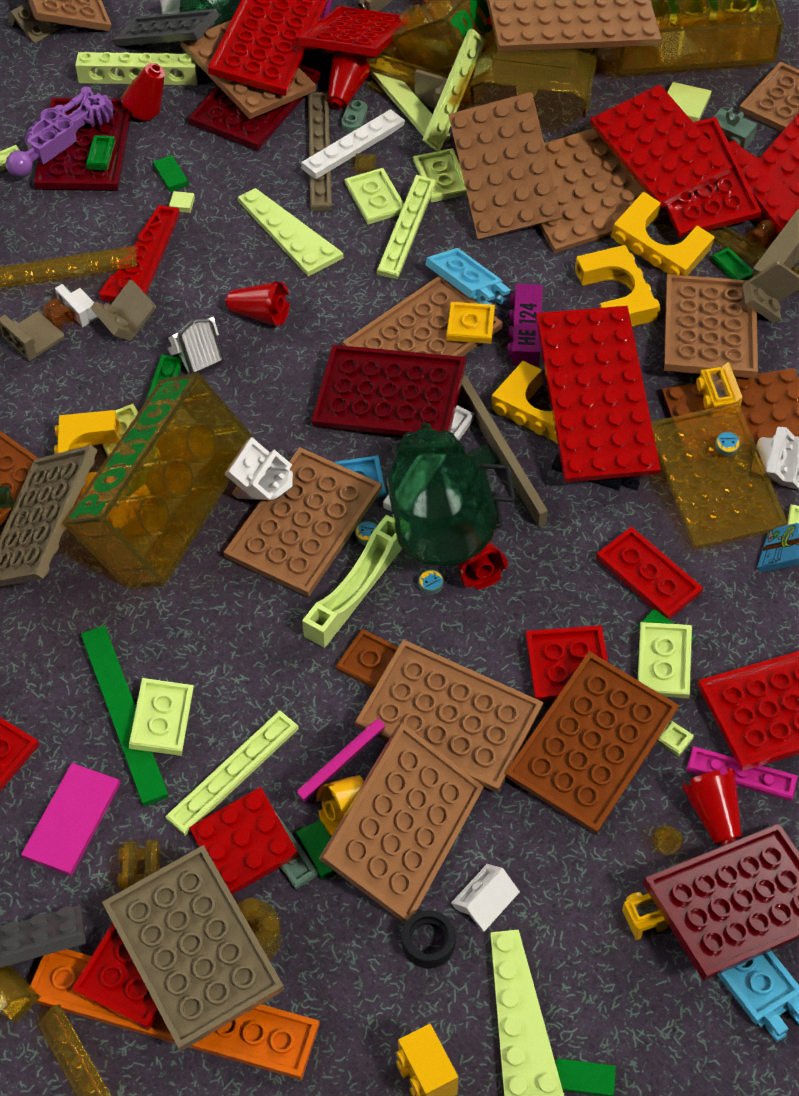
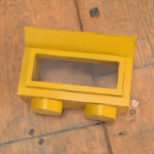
[697,362,743,418]
[622,892,668,940]

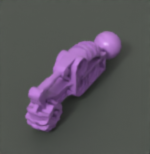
[6,87,113,178]

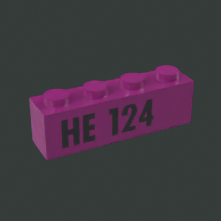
[508,284,543,366]

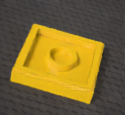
[446,302,495,344]

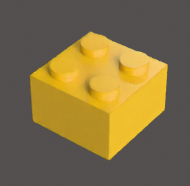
[396,1024,458,1096]

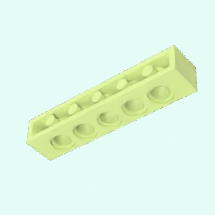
[75,52,199,85]

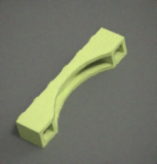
[302,515,407,648]

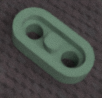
[342,100,368,132]

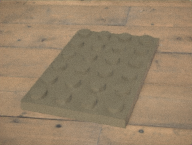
[0,445,98,587]
[102,845,285,1052]

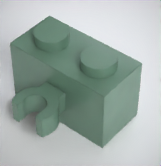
[714,107,757,149]

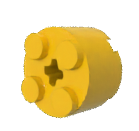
[317,775,364,836]

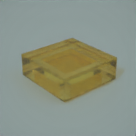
[355,154,377,173]

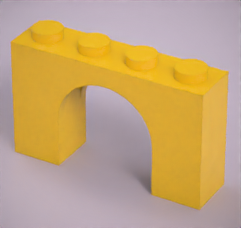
[611,192,715,276]
[575,245,660,326]
[492,361,558,444]
[54,410,120,507]

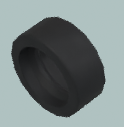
[402,910,456,969]

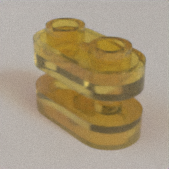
[117,839,161,890]

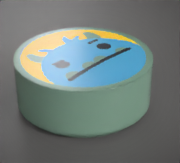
[715,432,740,457]
[355,521,377,546]
[419,570,443,595]

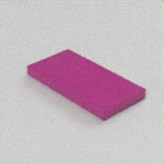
[297,719,386,803]
[21,763,121,877]

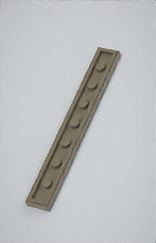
[308,92,332,211]
[459,374,548,527]

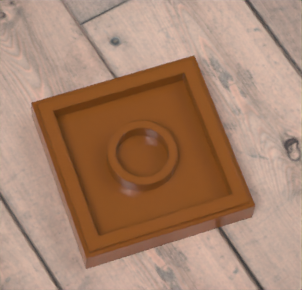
[335,629,398,689]

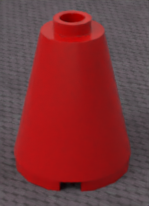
[327,51,370,110]
[121,63,165,121]
[225,281,290,327]
[451,524,508,590]
[682,768,742,846]

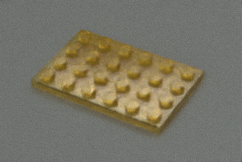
[651,402,788,550]

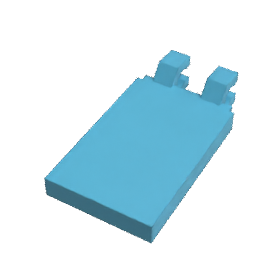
[425,248,510,305]
[718,951,799,1042]

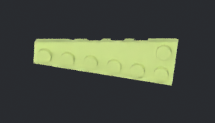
[238,188,344,276]
[490,930,564,1096]

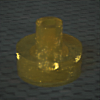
[653,825,682,855]

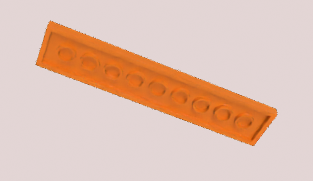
[26,949,320,1080]

